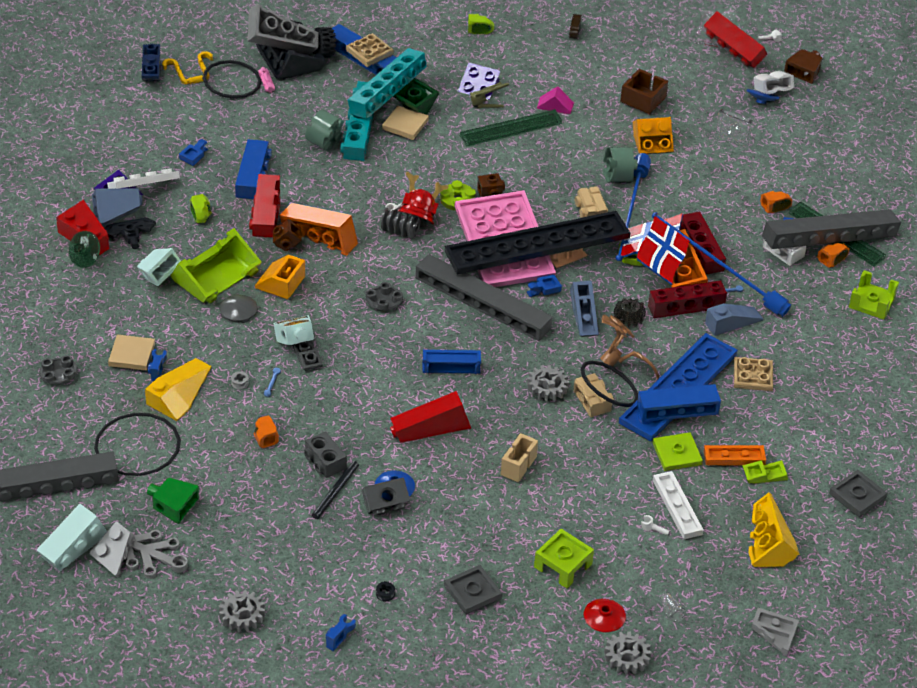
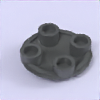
[366,282,403,310]
[219,294,257,323]
[39,355,78,384]

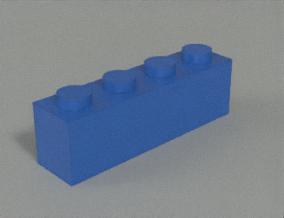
[235,139,272,199]
[637,384,721,422]

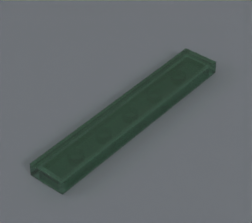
[460,109,562,147]
[789,201,886,267]

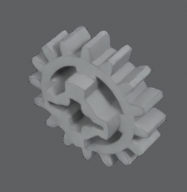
[527,365,569,401]
[219,590,265,633]
[604,631,652,675]

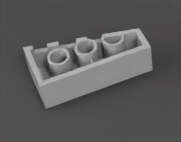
[247,3,319,55]

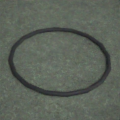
[94,413,181,476]

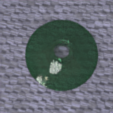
[69,231,100,268]

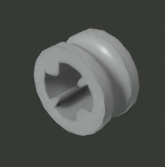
[231,371,249,390]

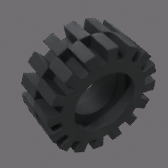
[313,27,337,58]

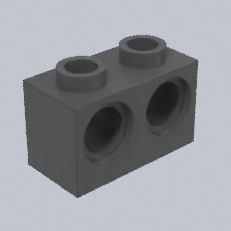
[304,431,347,478]

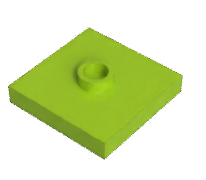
[652,432,703,471]

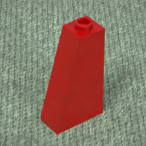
[390,391,471,443]

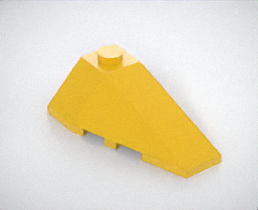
[145,358,211,421]
[748,492,799,567]

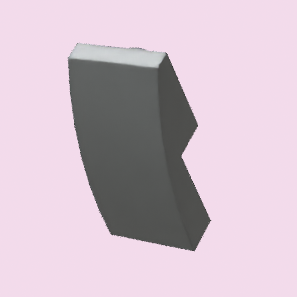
[292,340,323,370]

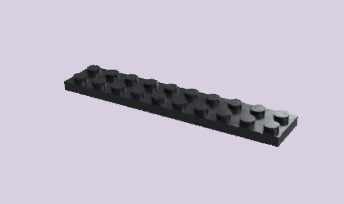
[445,211,630,275]

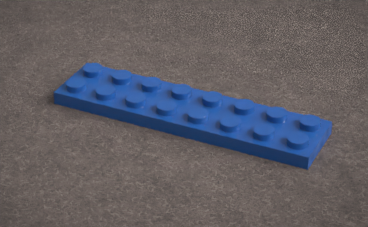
[619,333,738,441]

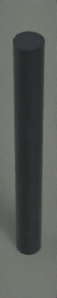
[311,461,359,519]

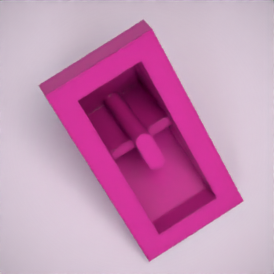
[537,86,574,114]

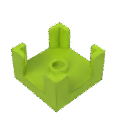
[849,270,899,320]
[534,529,594,589]

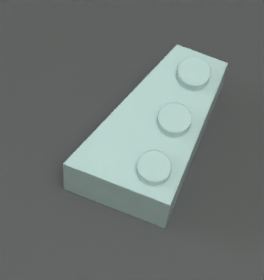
[37,504,107,571]

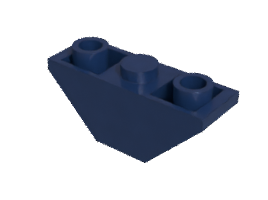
[141,44,161,81]

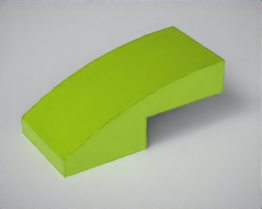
[743,460,788,484]

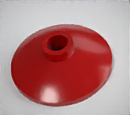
[584,599,626,632]

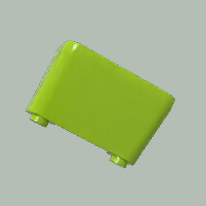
[171,228,262,304]

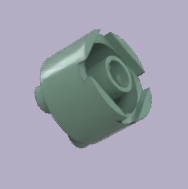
[305,110,344,152]
[603,147,638,183]

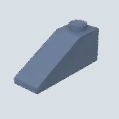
[570,281,599,336]
[705,304,763,336]

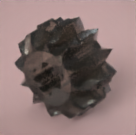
[613,297,646,328]

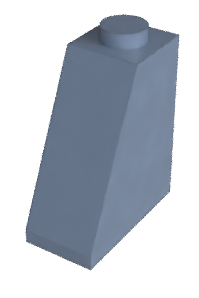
[92,188,142,227]

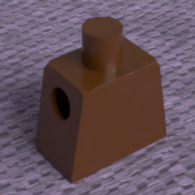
[784,49,823,84]

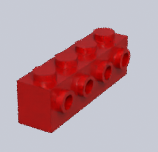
[703,11,767,68]

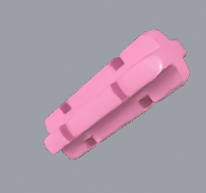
[258,67,275,93]

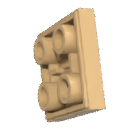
[346,33,394,67]
[382,106,429,140]
[108,334,155,371]
[734,357,773,391]

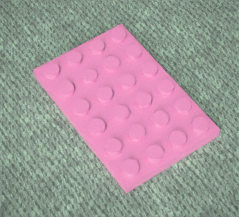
[455,190,556,287]

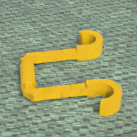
[162,51,213,85]

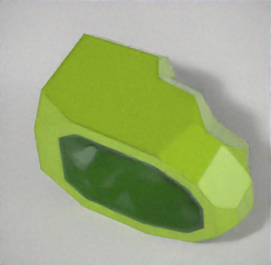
[468,14,494,34]
[190,194,212,223]

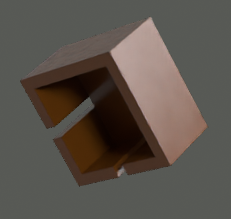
[620,69,669,114]

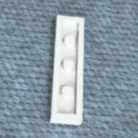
[107,168,180,189]
[653,471,703,539]

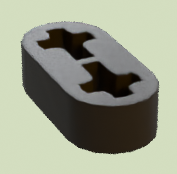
[569,14,582,39]

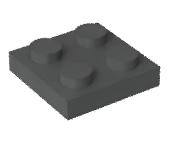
[829,470,887,517]
[444,565,502,615]

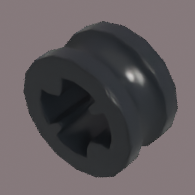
[376,581,395,602]

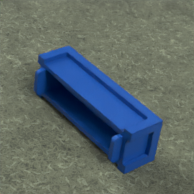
[422,350,481,374]

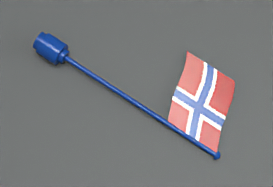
[616,153,683,261]
[636,212,792,317]

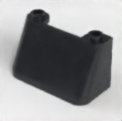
[256,20,326,79]

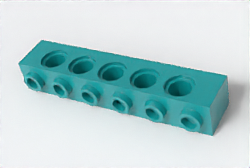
[348,48,427,119]
[340,81,374,161]

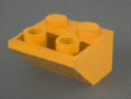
[633,117,674,154]
[255,255,305,299]

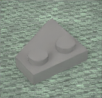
[89,521,133,577]
[751,608,799,655]

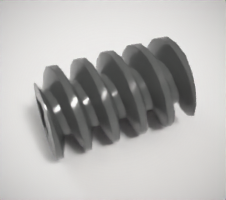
[381,208,421,239]

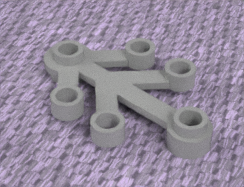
[126,530,188,579]

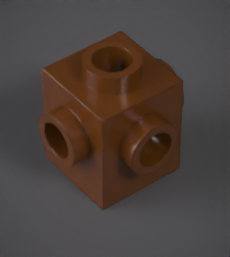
[477,173,505,197]
[273,219,302,251]

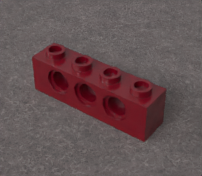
[680,211,726,274]
[648,280,727,319]

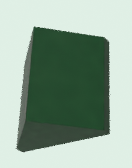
[393,78,439,115]

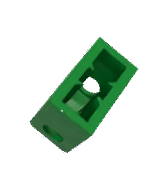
[147,478,199,524]

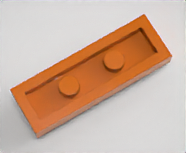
[704,445,766,465]

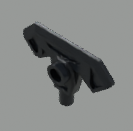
[104,217,156,249]

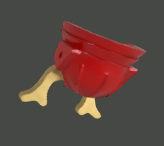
[396,172,449,225]

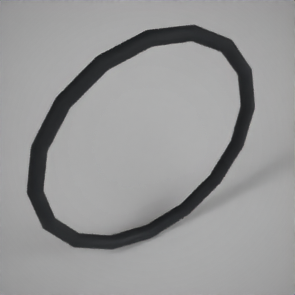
[203,60,261,99]
[580,360,638,407]

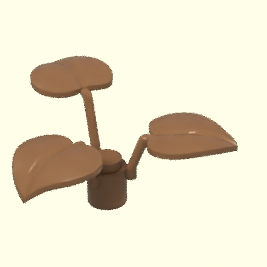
[600,314,659,380]

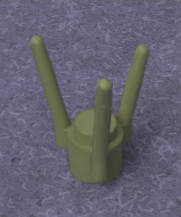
[470,82,509,108]

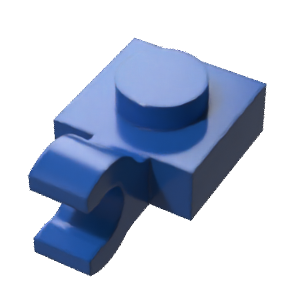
[179,139,208,166]
[527,274,562,297]
[148,349,167,381]
[326,614,356,651]

